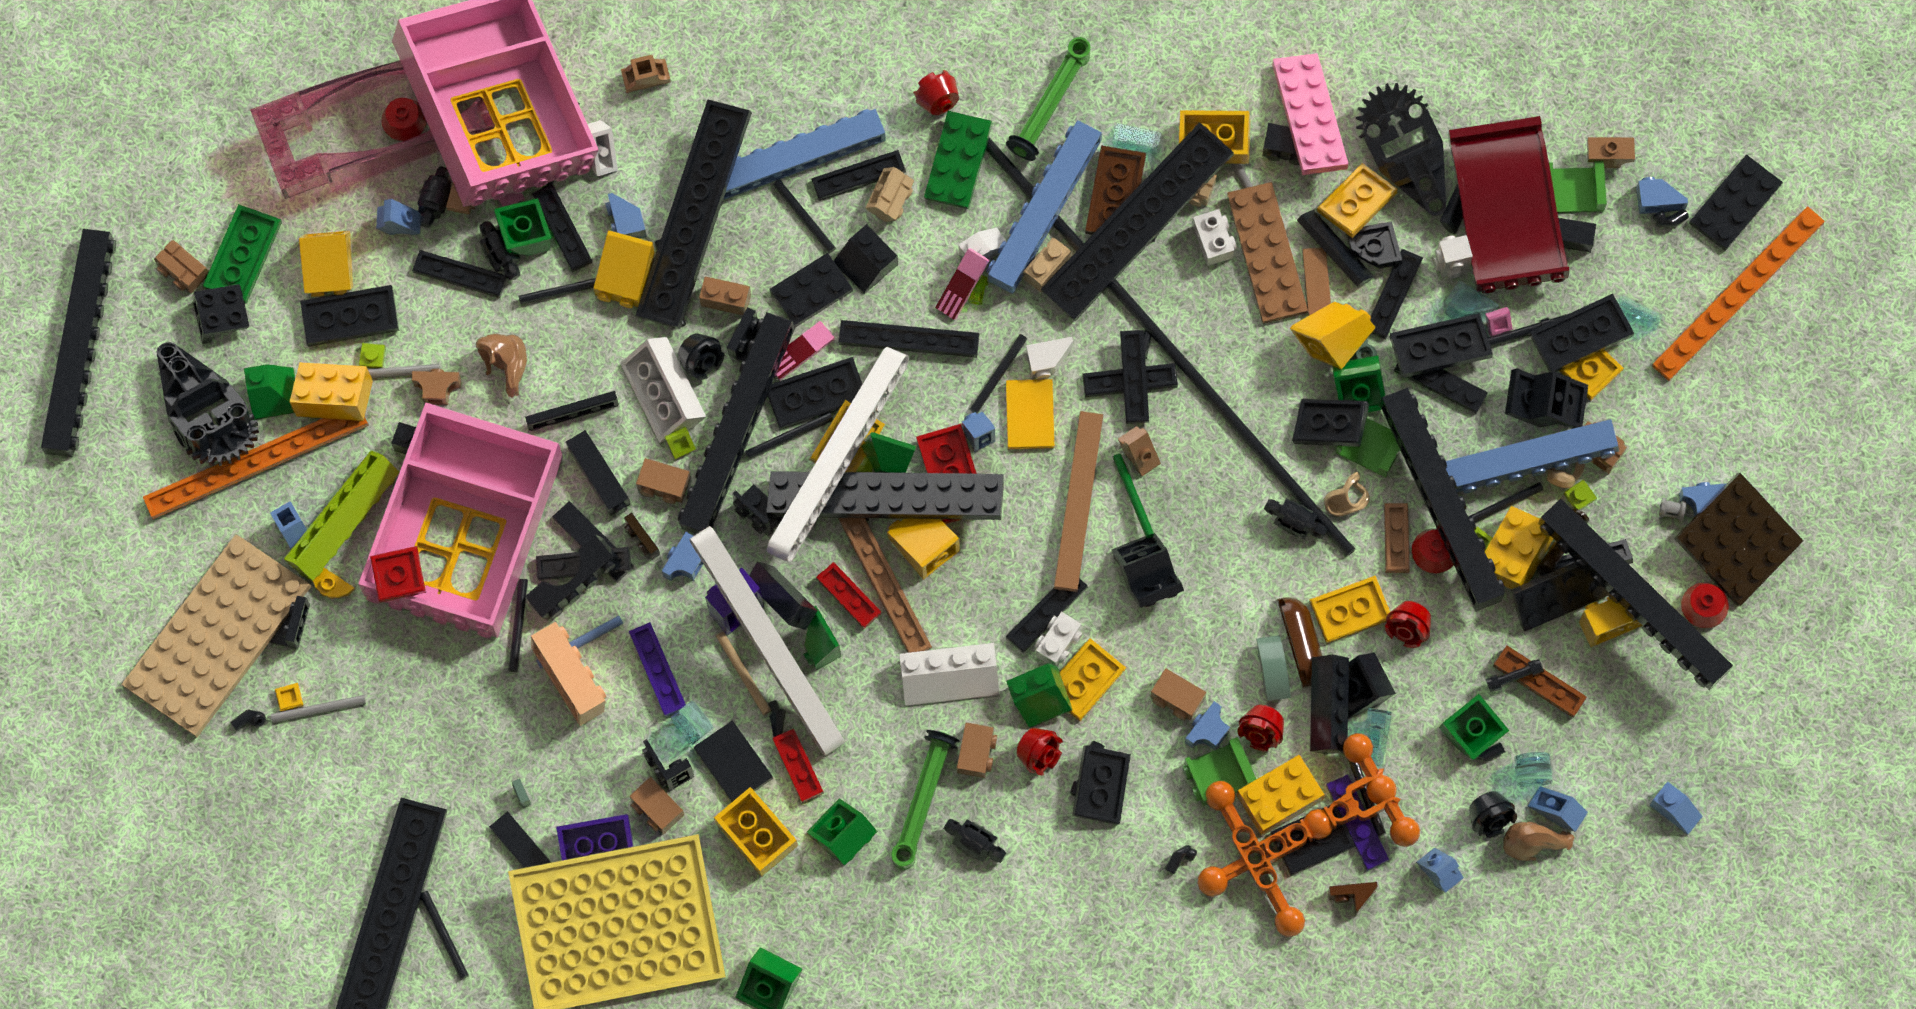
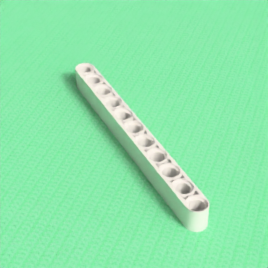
[767,347,909,562]
[689,526,845,756]

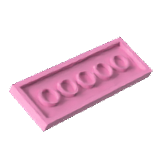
[1272,53,1348,175]

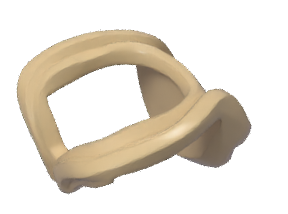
[1547,462,1585,488]
[1324,472,1370,517]

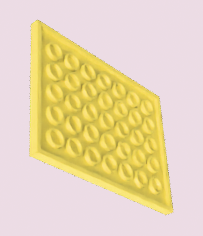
[508,834,726,1009]

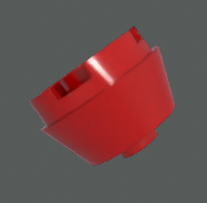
[913,70,959,115]
[381,97,427,142]
[1412,528,1453,574]
[1681,583,1729,628]
[1385,601,1431,648]
[1237,705,1284,752]
[1016,728,1063,776]

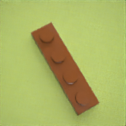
[1493,645,1587,718]

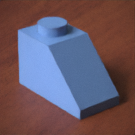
[1636,177,1688,214]
[962,411,996,452]
[1650,781,1703,835]
[1528,786,1588,832]

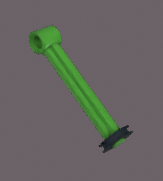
[1006,37,1091,161]
[891,730,960,870]

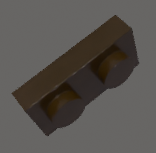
[624,512,660,560]

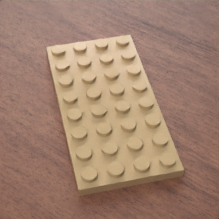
[121,534,312,738]

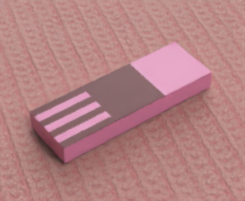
[935,248,989,320]
[776,321,835,381]

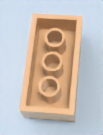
[531,621,606,726]

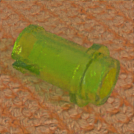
[968,275,989,305]

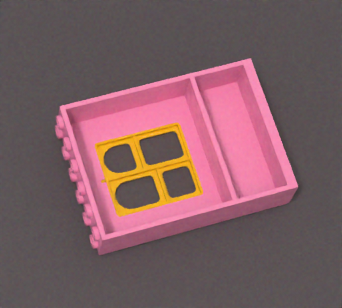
[392,0,599,207]
[358,402,563,638]

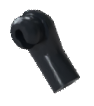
[1653,209,1689,227]
[230,709,266,731]
[1477,742,1505,762]
[1164,845,1197,874]

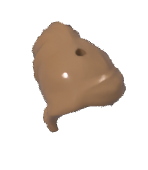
[476,334,527,398]
[1503,822,1575,861]

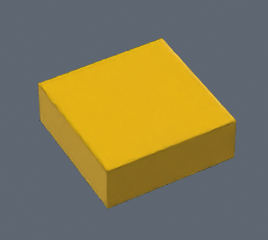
[275,683,304,712]

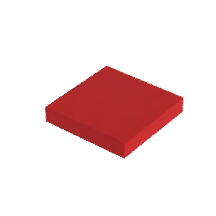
[370,546,426,603]

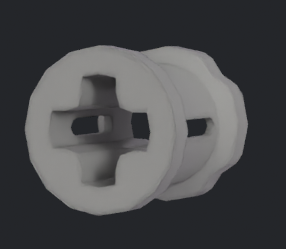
[1659,497,1686,522]

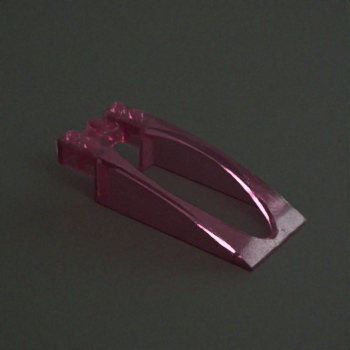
[250,61,495,199]

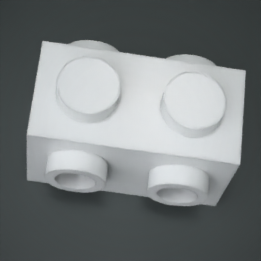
[1192,209,1237,266]
[1433,235,1473,279]
[1034,612,1083,667]

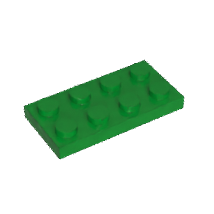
[924,111,993,209]
[203,204,282,304]

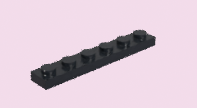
[838,320,980,358]

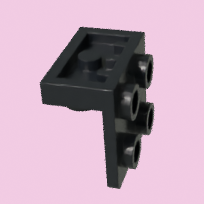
[193,284,249,344]
[727,307,760,362]
[732,484,783,537]
[269,596,310,649]
[642,739,695,791]

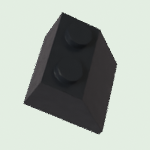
[834,224,898,294]
[1348,652,1396,719]

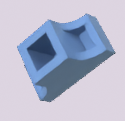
[376,199,421,235]
[1679,482,1727,517]
[662,532,703,581]
[1185,701,1230,750]
[1416,848,1464,893]

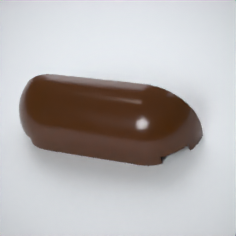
[1277,597,1323,688]

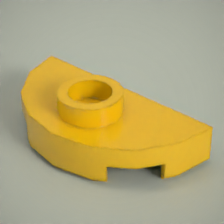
[313,568,355,599]

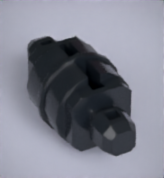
[417,166,451,228]
[479,221,521,280]
[1264,498,1327,540]
[944,819,1007,863]

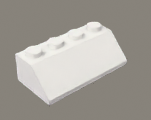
[620,337,706,443]
[899,643,1000,706]

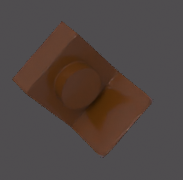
[1328,882,1378,917]

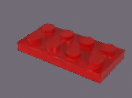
[916,423,977,524]

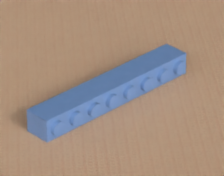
[723,109,886,200]
[987,120,1102,294]
[1446,419,1619,493]

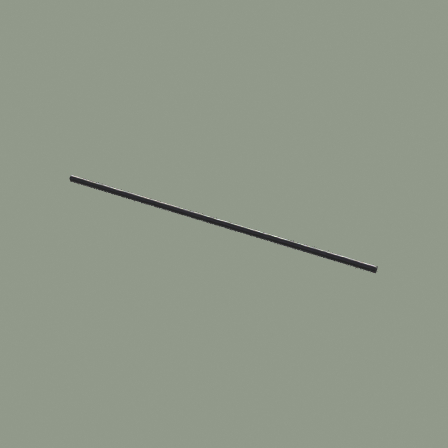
[986,137,1356,557]

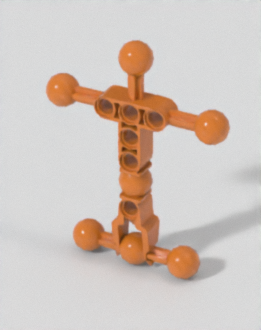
[1197,733,1420,937]

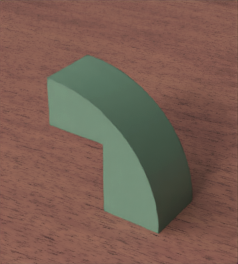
[1256,635,1291,701]

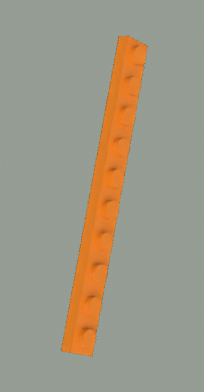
[1652,206,1825,381]
[143,417,369,519]

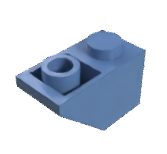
[605,193,647,239]
[270,501,307,549]

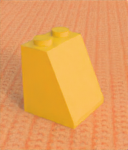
[593,230,655,308]
[299,231,353,297]
[1290,301,1375,369]
[887,519,960,580]

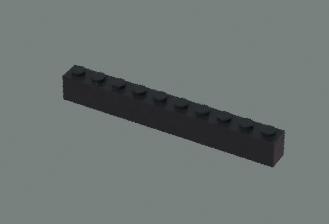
[41,229,116,457]
[678,312,795,534]
[1380,388,1505,612]
[1538,498,1733,691]

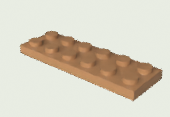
[1227,182,1308,324]

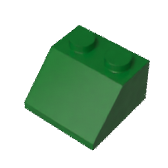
[494,198,552,256]
[1333,355,1386,412]
[1006,663,1073,728]
[1439,694,1510,761]
[806,798,878,866]
[735,947,803,1009]

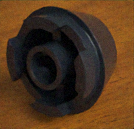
[678,333,725,380]
[1469,791,1517,838]

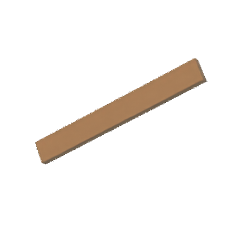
[1054,411,1103,592]
[838,518,932,653]

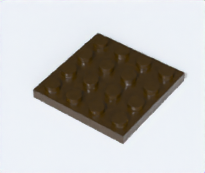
[1674,473,1804,606]

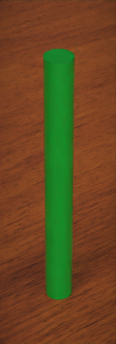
[1113,453,1155,539]

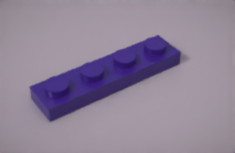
[629,622,687,718]
[1326,774,1389,871]

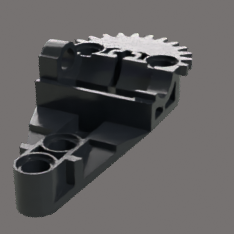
[1356,83,1446,216]
[157,342,259,466]

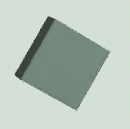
[512,778,531,808]

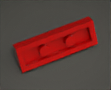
[816,562,882,629]
[772,728,824,803]

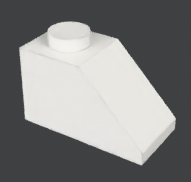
[588,120,618,176]
[958,228,1007,260]
[1026,337,1073,380]

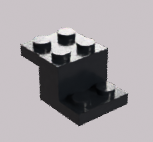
[1505,368,1588,429]
[1111,533,1184,608]

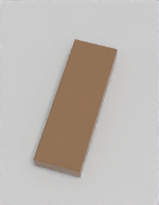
[1302,248,1331,316]
[1384,503,1410,573]

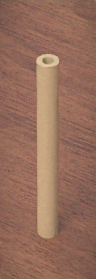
[716,632,771,716]

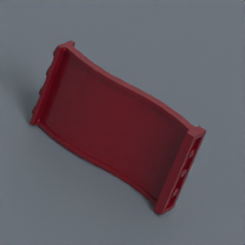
[1448,116,1570,294]

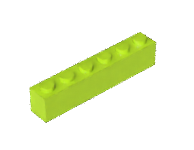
[284,451,400,581]

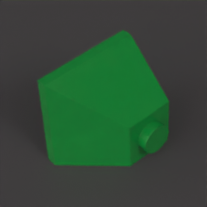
[244,364,295,420]
[861,432,916,473]
[803,606,841,670]

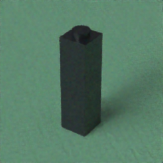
[1558,218,1596,253]
[566,430,630,516]
[749,561,818,630]

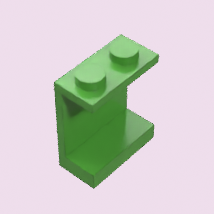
[1549,161,1607,213]
[1336,418,1400,478]
[1182,737,1256,806]

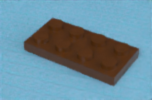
[1085,145,1146,235]

